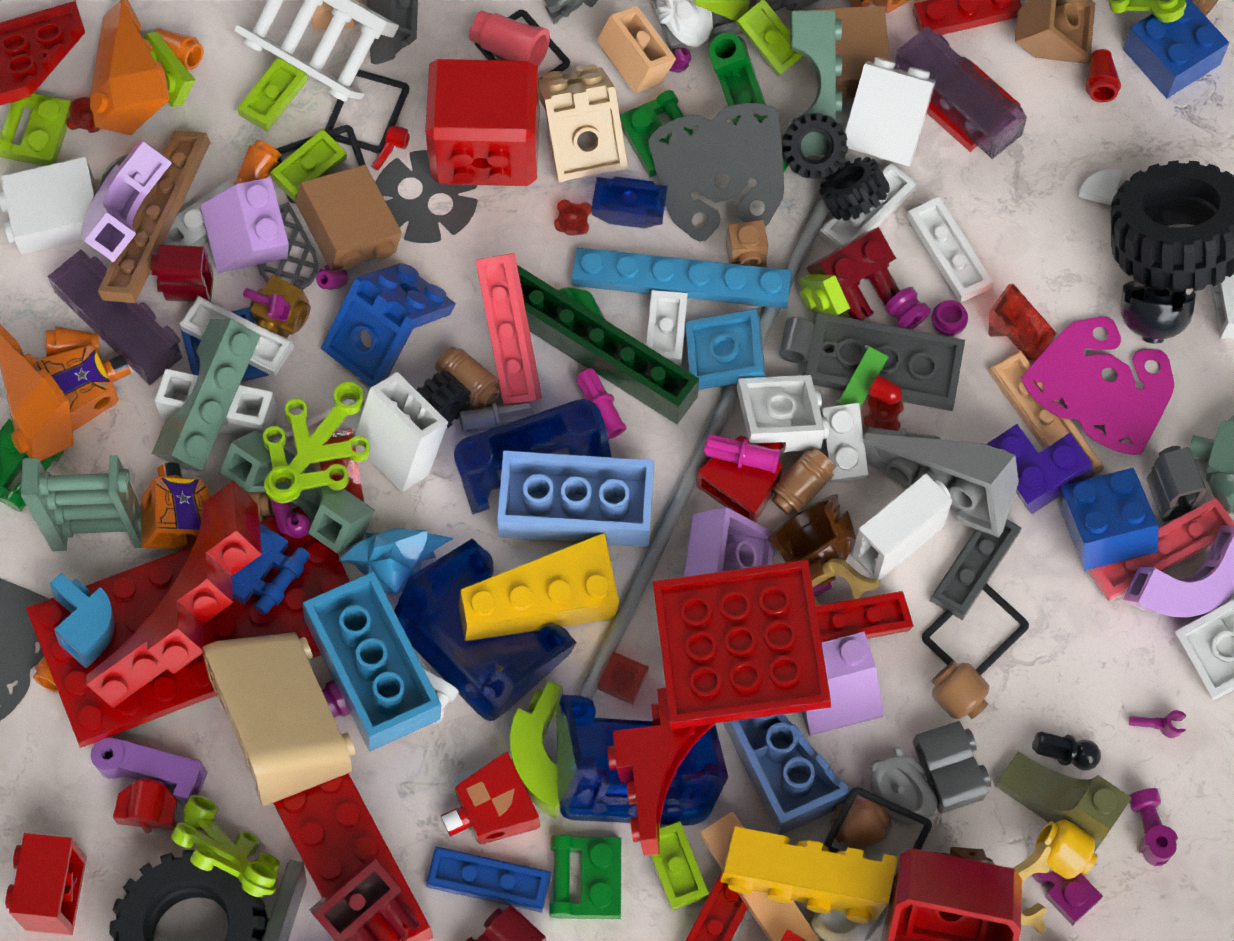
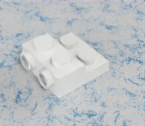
[737,375,829,452]
[1175,600,1234,700]

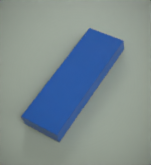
[426,846,551,913]

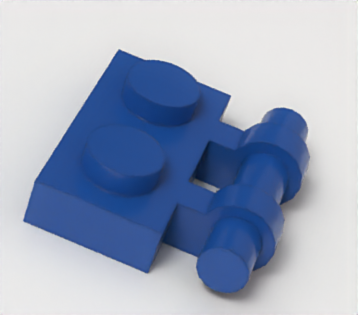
[232,523,310,616]

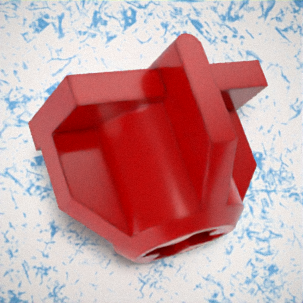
[113,778,178,834]

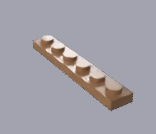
[98,131,211,303]

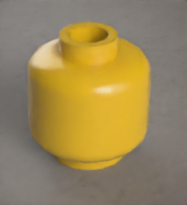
[1035,819,1097,879]

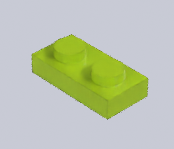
[735,0,803,76]
[144,32,196,107]
[237,57,308,132]
[270,129,347,202]
[798,274,850,315]
[650,821,709,912]

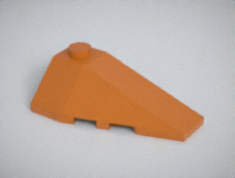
[90,0,170,135]
[0,324,74,461]

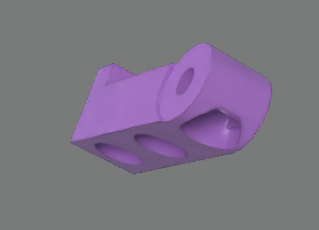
[91,738,208,806]

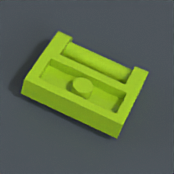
[0,93,74,166]

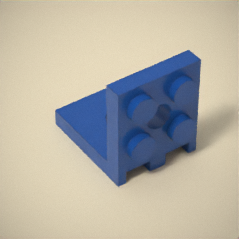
[320,263,456,387]

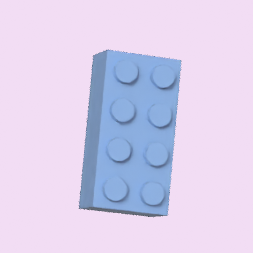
[497,451,654,547]

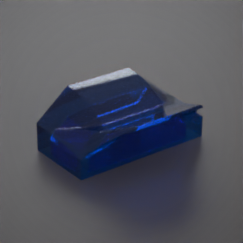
[592,176,668,229]

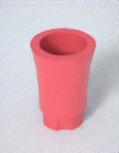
[469,10,550,67]

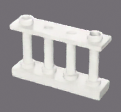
[234,0,399,102]

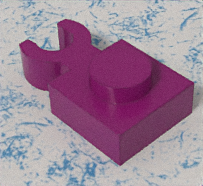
[1032,871,1103,926]

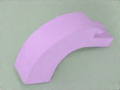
[81,138,172,262]
[1123,525,1234,617]

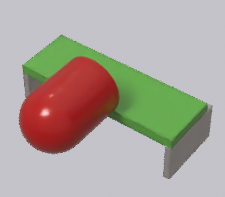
[835,345,902,408]

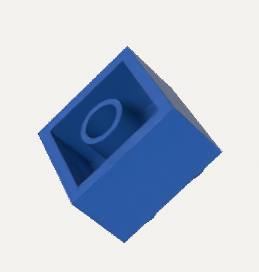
[1123,0,1230,99]
[1061,467,1158,571]

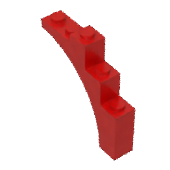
[86,481,262,708]
[607,688,715,856]

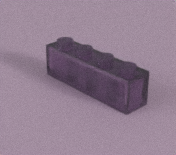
[894,26,1027,159]
[47,249,183,386]

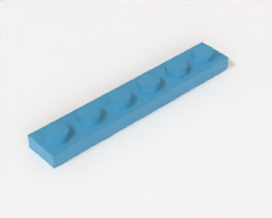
[572,248,792,309]

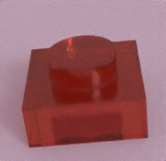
[598,652,649,705]

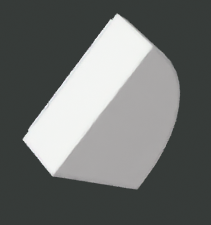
[1078,169,1123,206]

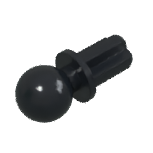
[1032,732,1101,771]

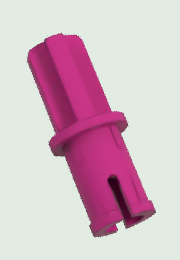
[576,368,627,439]
[704,434,781,474]

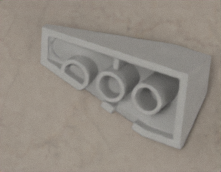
[863,433,1019,537]

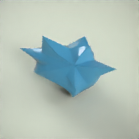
[339,528,454,594]

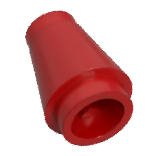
[1086,49,1121,103]

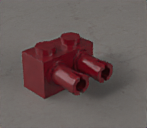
[806,227,900,321]
[309,855,420,941]

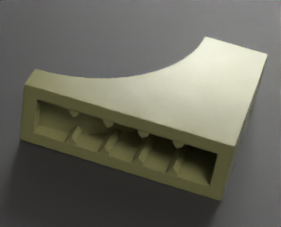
[995,751,1132,853]

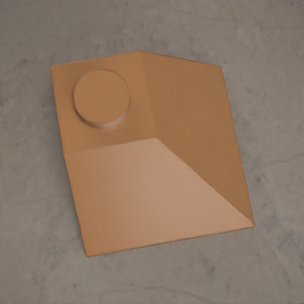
[1015,0,1095,64]

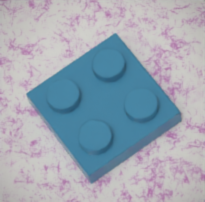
[685,309,766,390]

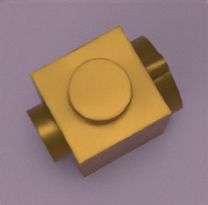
[250,274,311,338]

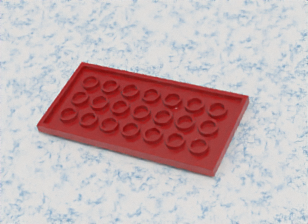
[26,507,350,748]

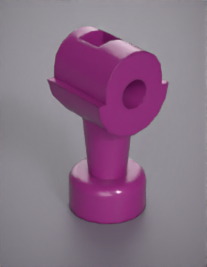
[1129,788,1178,866]

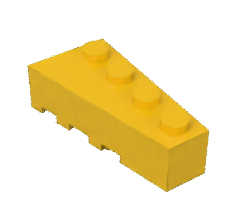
[458,533,619,641]
[720,826,898,924]

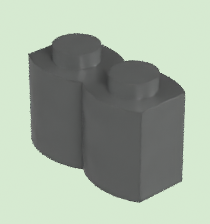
[1147,446,1206,522]
[913,721,991,814]

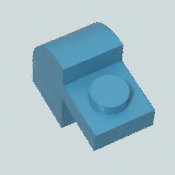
[50,573,115,668]

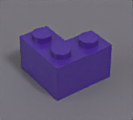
[986,424,1094,515]

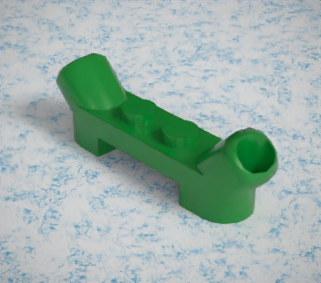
[708,33,788,172]

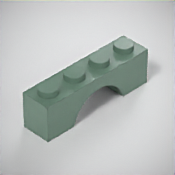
[790,10,842,156]
[151,319,261,471]
[220,430,375,554]

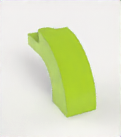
[510,680,572,819]

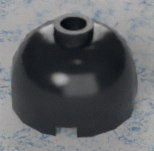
[1121,280,1196,344]

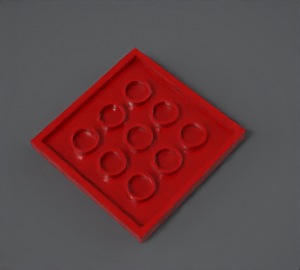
[653,560,831,729]

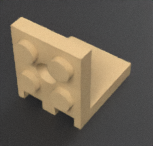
[538,64,628,182]

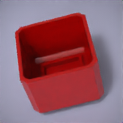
[425,59,540,186]
[881,848,1022,941]

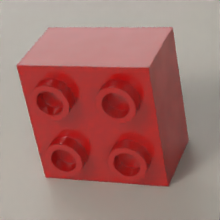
[5,833,87,935]

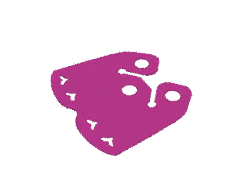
[1021,316,1175,455]

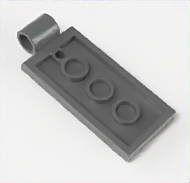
[779,312,965,411]

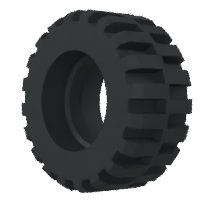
[1110,160,1234,292]
[109,850,269,941]

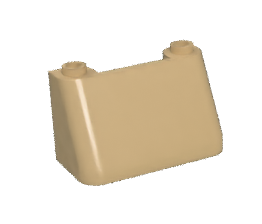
[203,632,356,807]

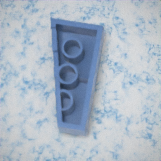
[723,714,851,835]

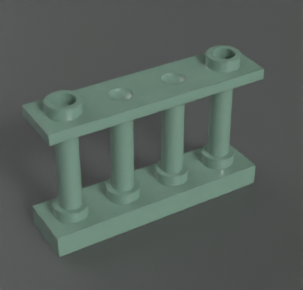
[21,455,142,551]

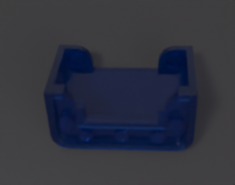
[453,399,612,515]
[394,538,577,721]
[556,695,729,826]

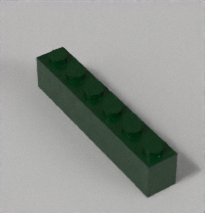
[517,265,699,425]

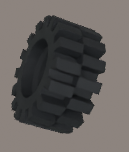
[782,113,848,179]
[819,157,890,221]
[416,371,471,428]

